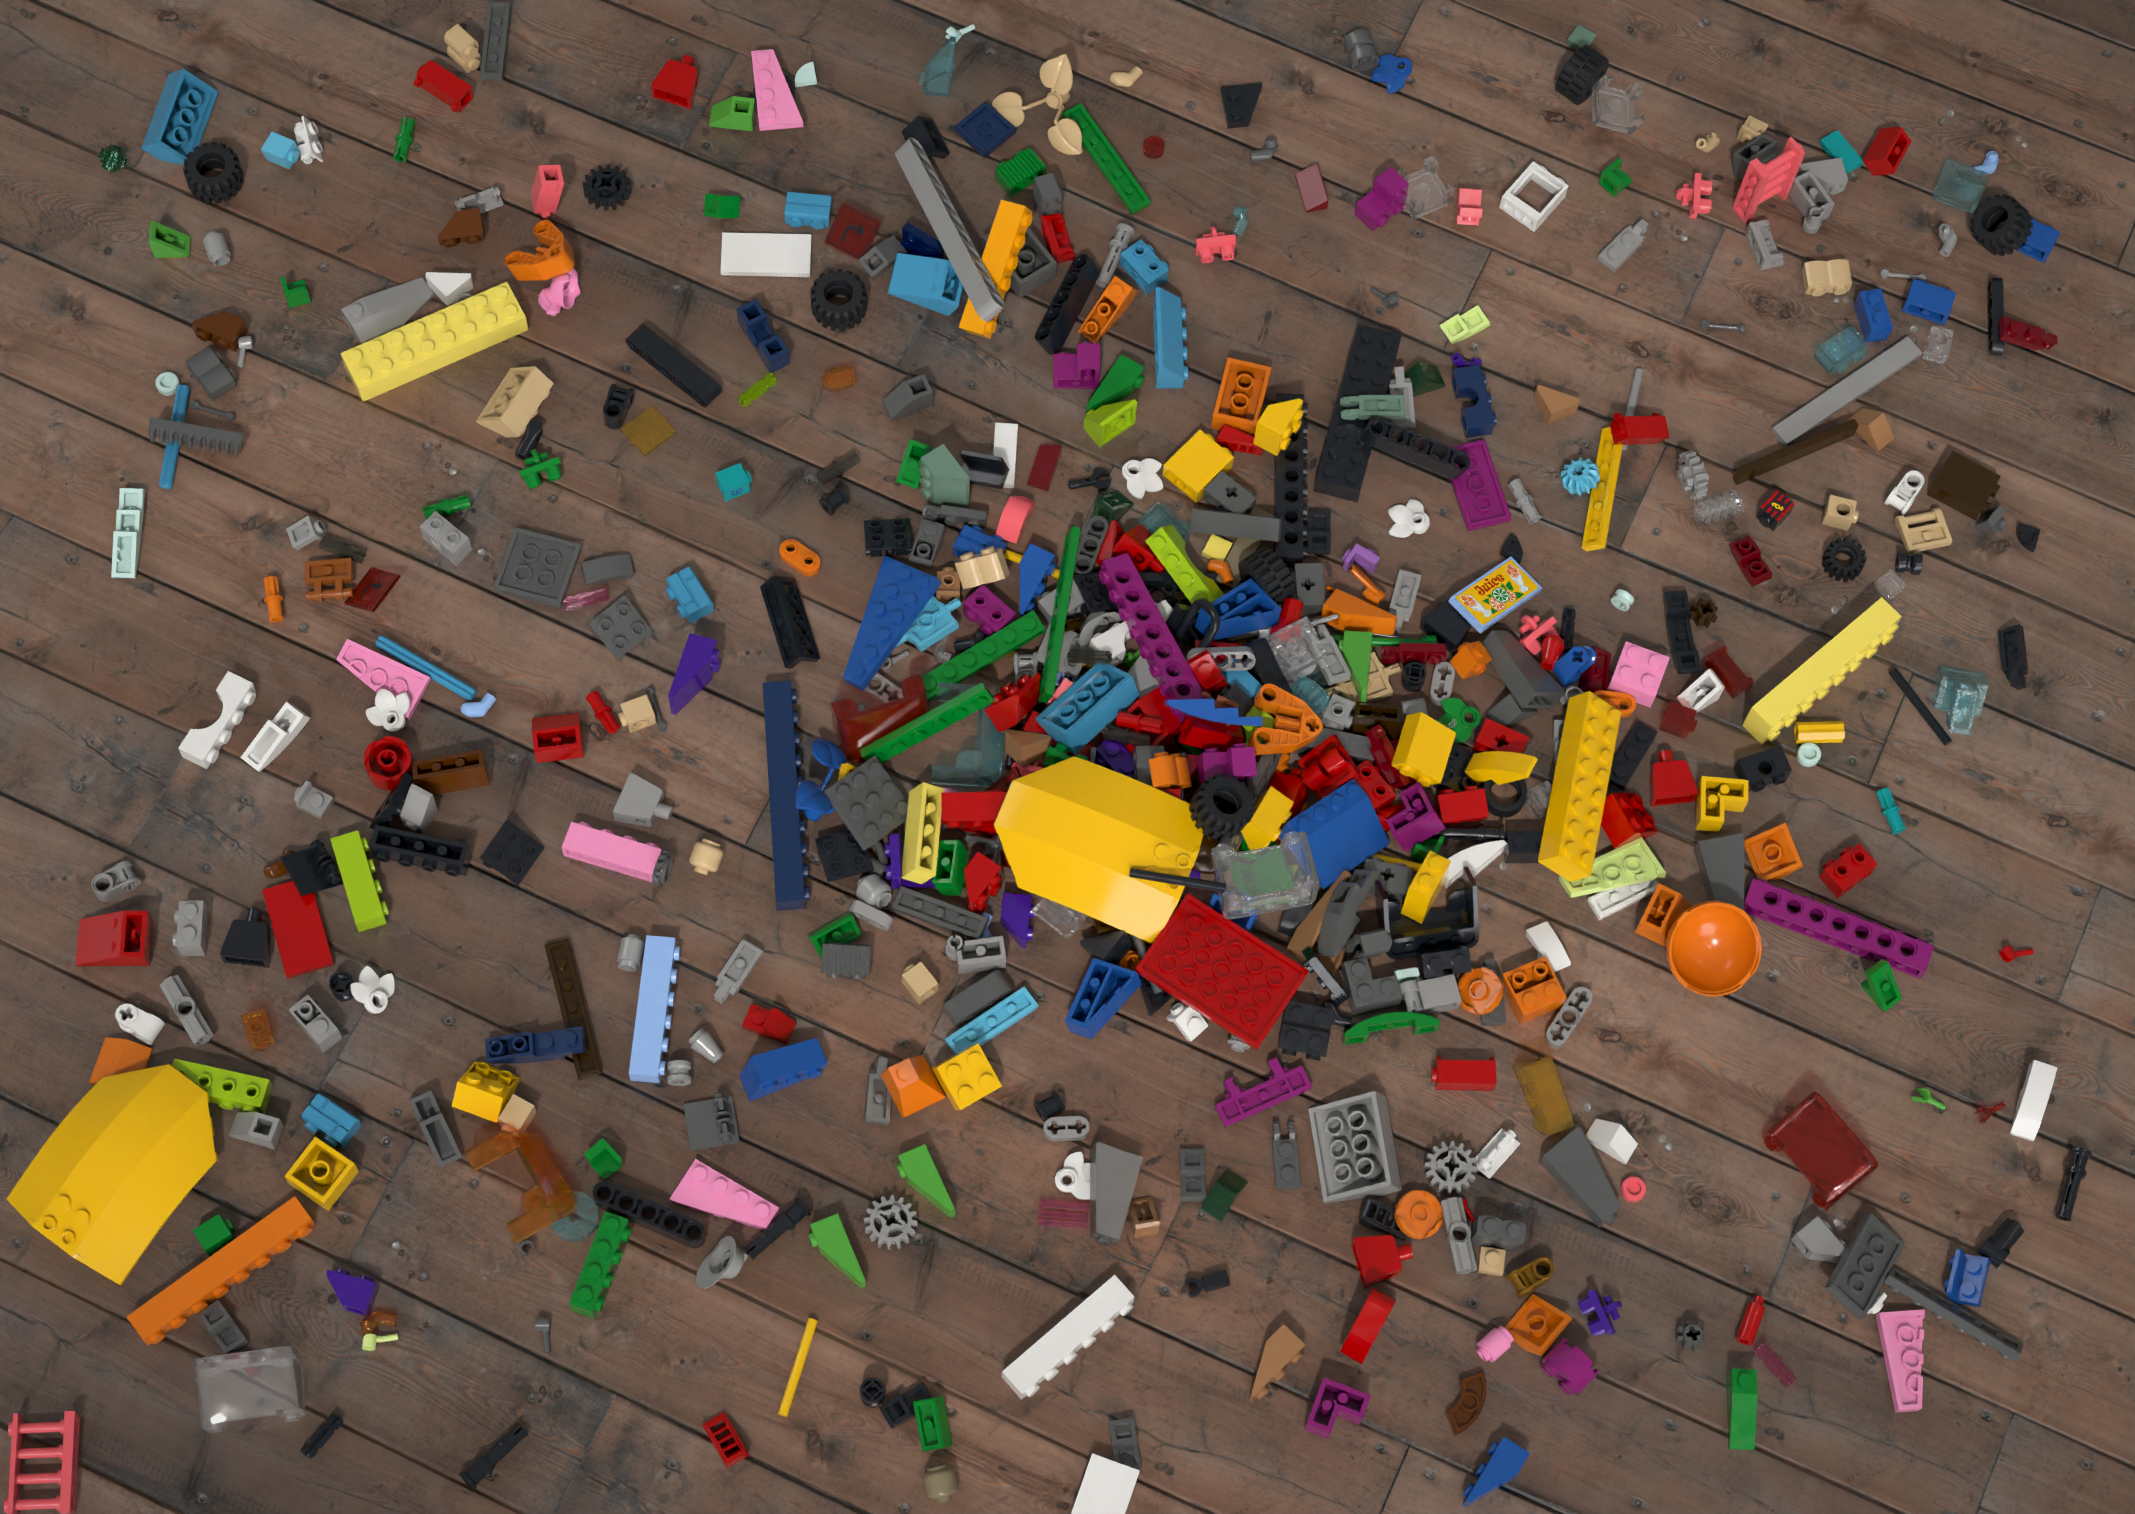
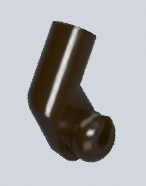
[1064,616,1083,632]

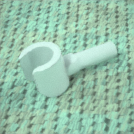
[945,24,975,43]

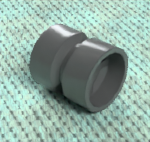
[1344,29,1379,71]

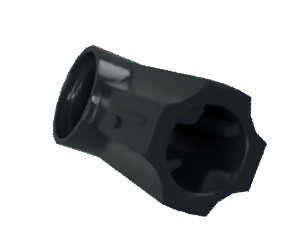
[1977,1218,2024,1269]

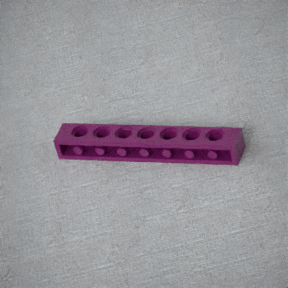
[1099,553,1206,723]
[1744,879,1934,979]

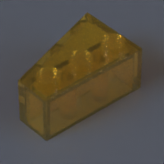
[1512,1056,1574,1136]

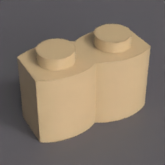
[444,24,481,73]
[1802,259,1852,297]
[955,546,1010,589]

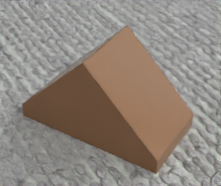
[1533,384,1581,424]
[1846,408,1894,453]
[1005,729,1052,766]
[1128,1197,1160,1238]

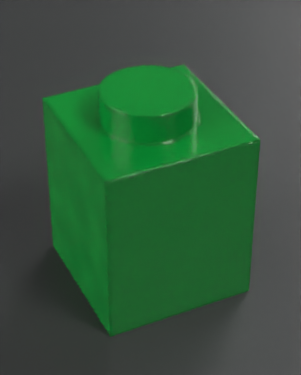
[193,1214,235,1257]

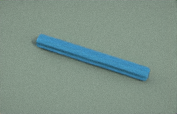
[159,385,190,489]
[375,635,477,701]

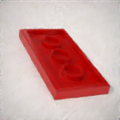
[262,881,334,979]

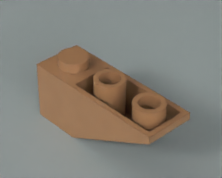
[1249,1324,1305,1402]

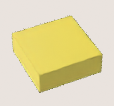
[1202,534,1233,561]

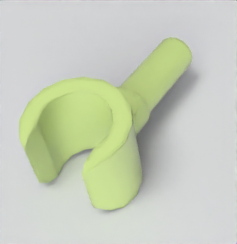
[362,1334,398,1351]

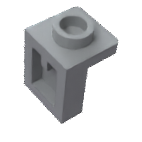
[286,516,327,550]
[294,780,334,820]

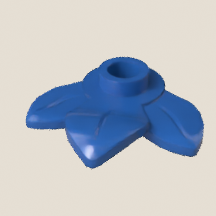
[1371,54,1413,94]

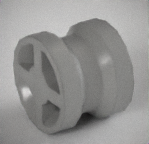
[667,1060,691,1086]

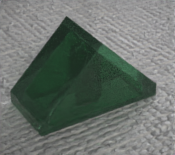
[1404,362,1445,397]
[1093,490,1134,527]
[1201,1169,1248,1222]

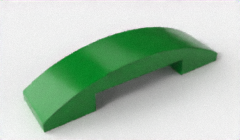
[1342,1012,1440,1046]

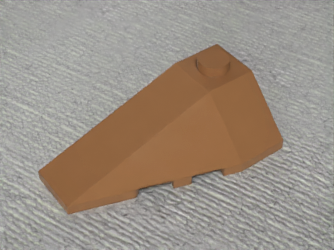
[1286,870,1352,976]

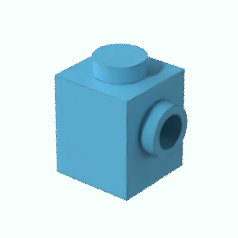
[261,132,300,170]

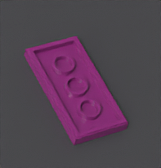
[1449,439,1512,532]

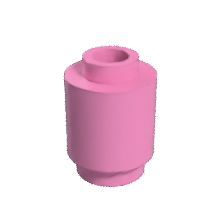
[1476,1326,1514,1363]

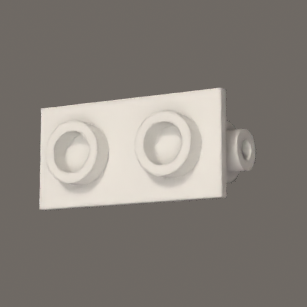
[294,116,323,164]
[1473,1128,1520,1179]

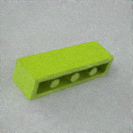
[330,830,389,932]

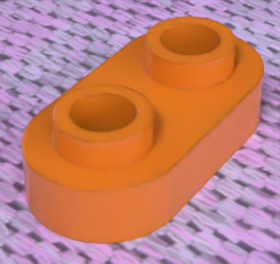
[779,539,821,576]
[1593,690,1636,718]

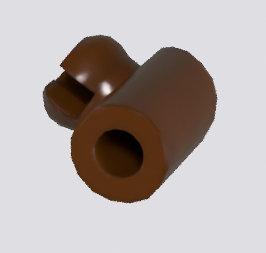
[263,849,295,879]

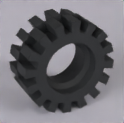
[1822,537,1867,582]

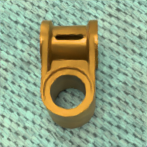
[1505,1257,1555,1299]

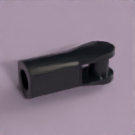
[515,419,543,461]

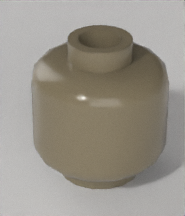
[922,1464,958,1503]

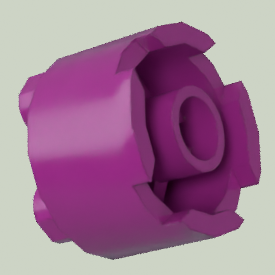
[1540,1338,1599,1396]

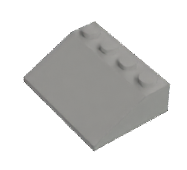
[1308,1091,1402,1203]

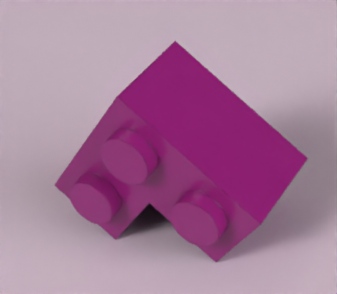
[1354,167,1409,231]
[1053,342,1100,389]
[1197,743,1257,785]
[1386,782,1445,852]
[1304,1377,1371,1439]

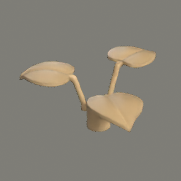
[991,54,1083,155]

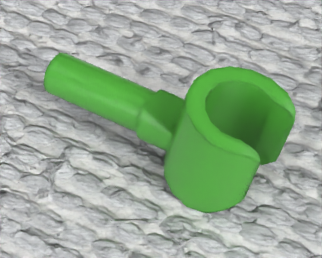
[1911,1088,1946,1110]

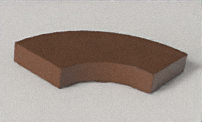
[1445,1371,1487,1436]

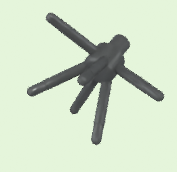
[958,834,1005,882]

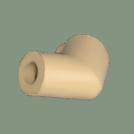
[1696,132,1720,153]

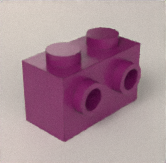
[963,584,1016,637]

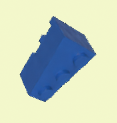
[1195,578,1282,641]
[1065,958,1142,1040]
[739,1038,828,1102]

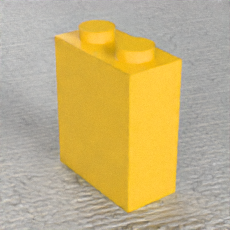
[1162,430,1234,503]
[1391,712,1456,787]
[1401,851,1451,924]

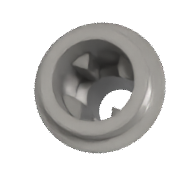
[688,1028,724,1064]

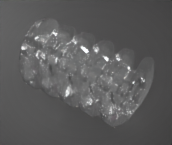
[1692,489,1744,526]

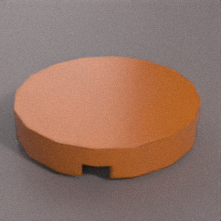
[1457,967,1504,1015]
[1394,1190,1443,1240]

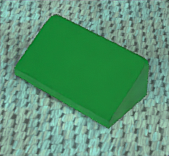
[807,912,862,958]
[913,1396,952,1452]

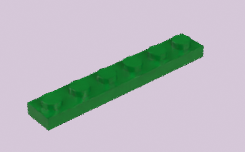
[1062,103,1151,215]
[914,610,1046,703]
[860,682,995,764]

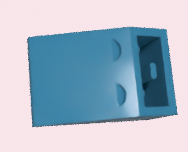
[887,253,963,316]

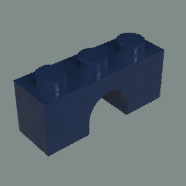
[736,299,790,374]
[1451,365,1497,438]

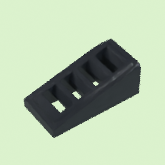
[1358,1197,1406,1241]

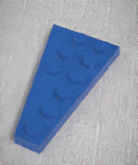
[843,555,941,691]

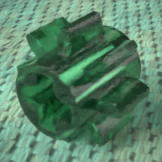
[98,144,128,172]

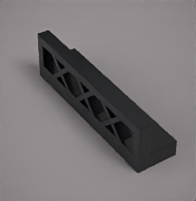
[1129,572,1216,608]
[760,576,820,669]

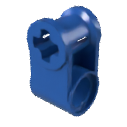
[1552,646,1596,687]

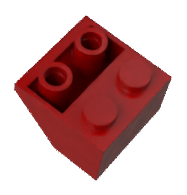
[984,672,1041,733]
[1125,687,1183,747]
[532,713,584,763]
[1601,792,1658,849]
[964,852,1002,915]

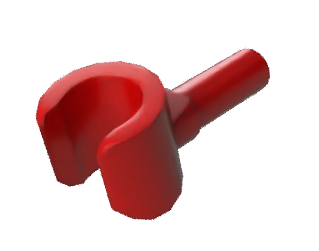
[1999,945,2034,963]

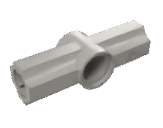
[159,975,214,1047]
[1440,1197,1477,1275]

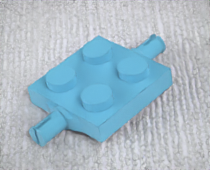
[896,596,962,652]

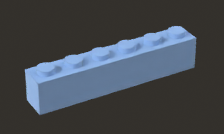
[629,935,680,1083]

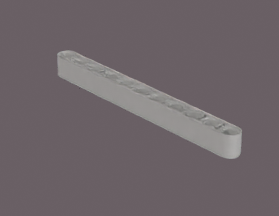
[895,137,1005,322]

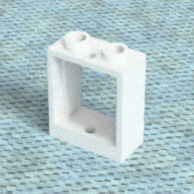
[1499,161,1568,232]

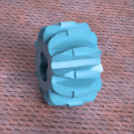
[1561,457,1600,497]

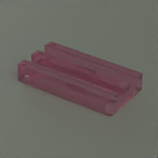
[1038,1200,1089,1230]

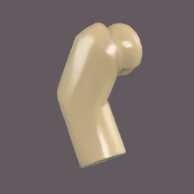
[1110,66,1143,87]

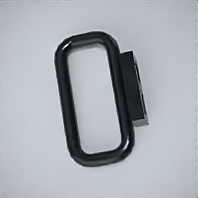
[1162,598,1221,677]

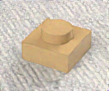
[1477,1246,1506,1276]

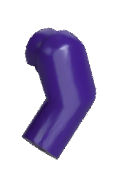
[1451,353,1482,368]

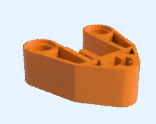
[504,220,575,281]
[1248,684,1323,755]

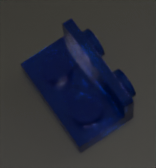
[900,222,944,259]

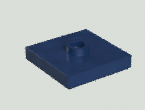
[954,102,1016,159]

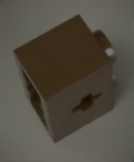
[1353,701,1403,741]

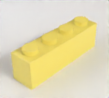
[901,782,944,884]

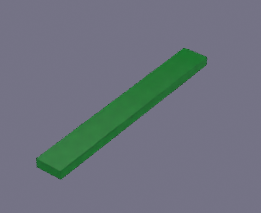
[1038,526,1081,703]

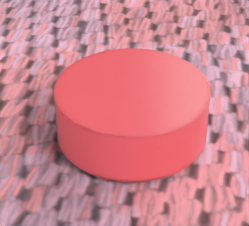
[1620,1177,1646,1203]

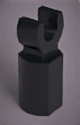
[1184,1270,1230,1298]

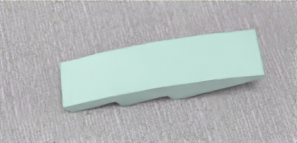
[111,488,145,579]

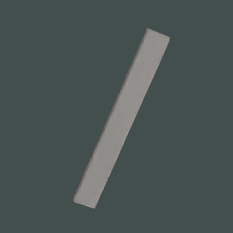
[1771,336,1922,447]

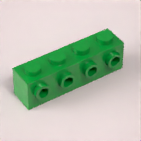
[569,1212,632,1319]

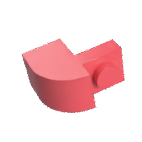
[1456,187,1483,226]
[996,495,1036,544]

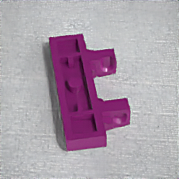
[1214,1057,1312,1128]

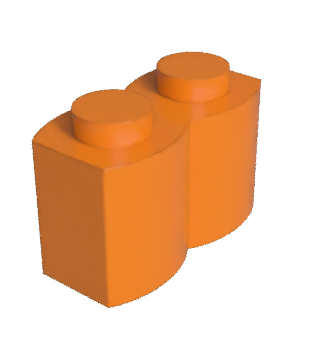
[1149,752,1192,789]

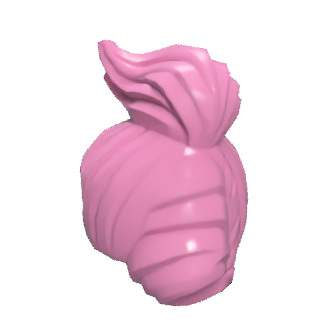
[538,269,581,316]

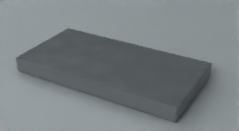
[1825,1212,1904,1320]

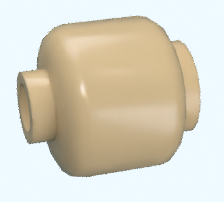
[689,839,724,875]

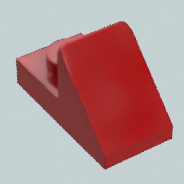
[1187,649,1229,698]
[742,1004,796,1045]

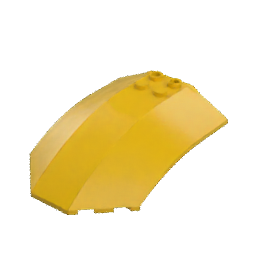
[993,756,1204,944]
[6,1064,218,1285]

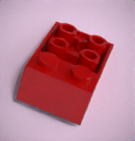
[76,911,153,966]

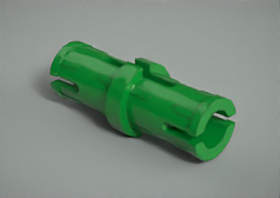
[393,117,416,163]
[422,494,471,520]

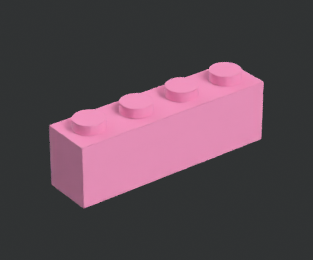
[562,822,662,882]

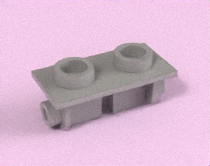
[454,186,504,214]

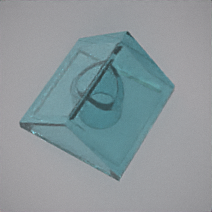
[1934,665,1989,717]

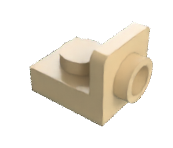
[1736,115,1768,145]

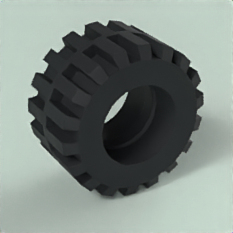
[1555,45,1609,105]
[183,142,244,204]
[1970,194,2033,256]
[810,269,867,331]
[1238,547,1296,606]
[1189,773,1255,840]

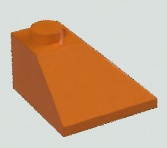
[881,1055,946,1118]

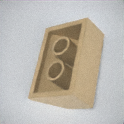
[476,366,554,438]

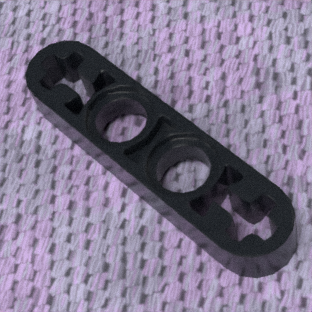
[1987,277,2004,356]

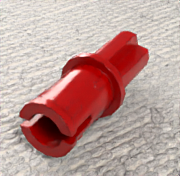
[586,691,620,734]
[1116,711,1164,734]

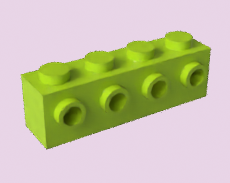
[172,1058,273,1114]

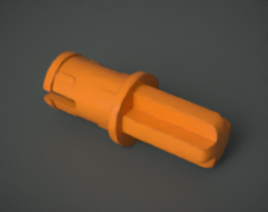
[264,576,284,623]

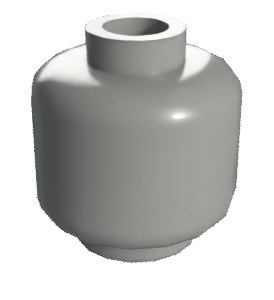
[856,874,892,909]

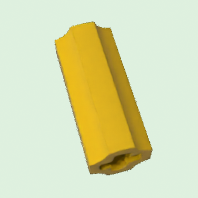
[1794,721,1845,743]

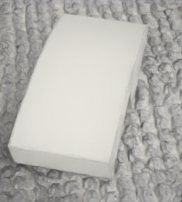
[1526,921,1571,972]

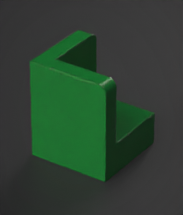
[1598,158,1632,197]
[704,193,740,219]
[280,276,311,308]
[1411,836,1445,862]
[584,1138,624,1181]

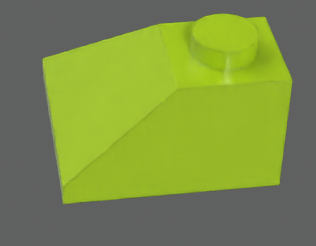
[1083,399,1138,447]

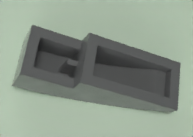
[409,1090,462,1168]

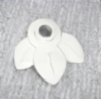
[1122,458,1163,499]
[1388,499,1430,538]
[366,688,410,732]
[351,966,395,1014]
[1055,1152,1090,1200]

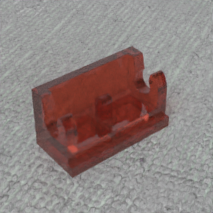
[1704,645,1754,699]

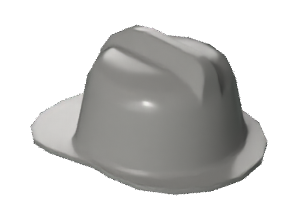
[1079,611,1123,652]
[696,1236,747,1289]

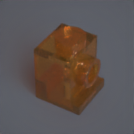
[241,1008,275,1050]

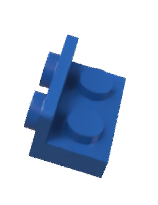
[1944,1249,1991,1307]

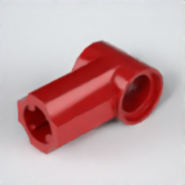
[1271,598,1304,645]

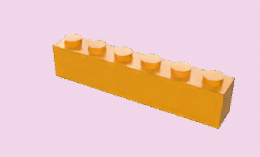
[959,200,1032,339]

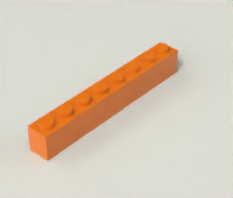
[127,1196,315,1346]

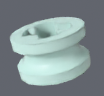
[1611,589,1634,611]

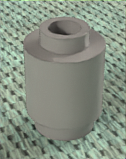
[203,231,231,267]
[617,934,645,972]

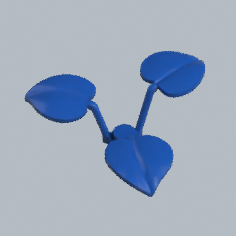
[796,737,846,821]

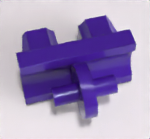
[1578,1289,1623,1337]

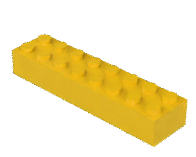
[1538,691,1621,882]

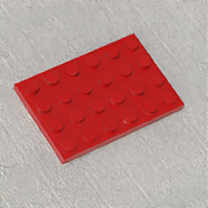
[1135,893,1309,1050]

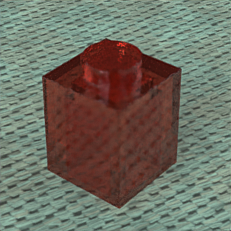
[1659,701,1698,739]

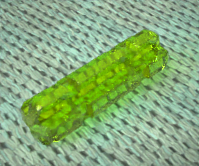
[738,372,777,407]

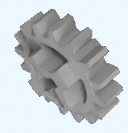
[1677,450,1709,500]
[1424,1141,1478,1195]
[864,1195,918,1250]

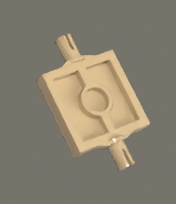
[1324,652,1400,709]

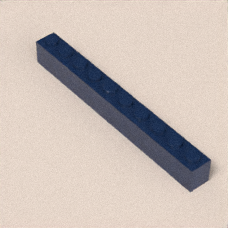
[763,681,810,911]

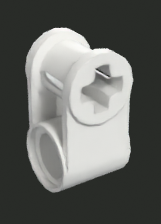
[1884,471,1924,516]
[115,1004,165,1045]

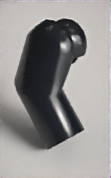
[954,631,986,653]
[1321,999,1352,1029]

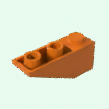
[1077,276,1139,344]
[1321,589,1397,635]

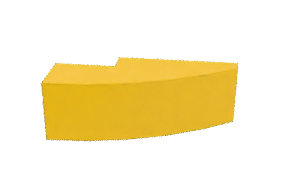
[1464,751,1538,785]

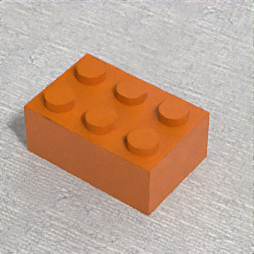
[1211,357,1272,437]

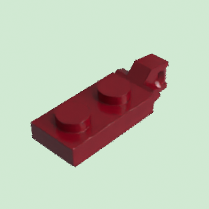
[1999,316,2058,351]
[1381,643,1446,665]
[1365,724,1410,788]

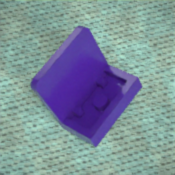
[885,834,935,889]

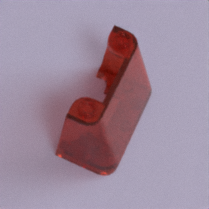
[831,674,930,763]
[1762,1092,1878,1212]

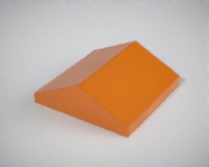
[1745,823,1804,882]
[89,1037,153,1085]
[1504,1294,1572,1356]

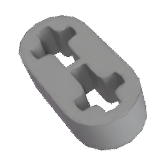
[1429,662,1455,706]
[848,900,894,931]
[1043,1116,1090,1142]

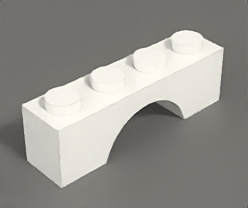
[1088,600,1173,667]
[178,671,256,769]

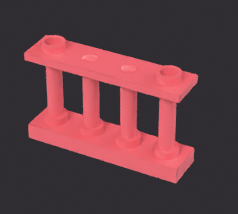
[1732,137,1805,224]
[4,1411,80,1514]

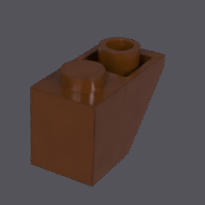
[438,208,485,247]
[192,311,249,352]

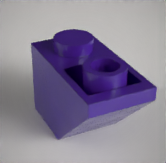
[1000,892,1036,948]
[326,1269,379,1317]

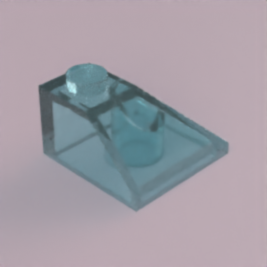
[919,36,956,98]
[1931,158,1989,214]

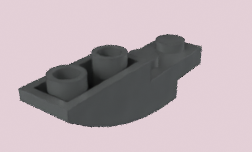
[1317,869,1378,957]

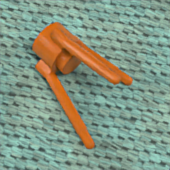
[1326,564,1386,607]

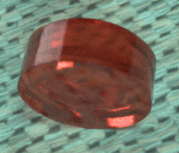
[1143,136,1165,159]

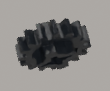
[583,164,632,211]

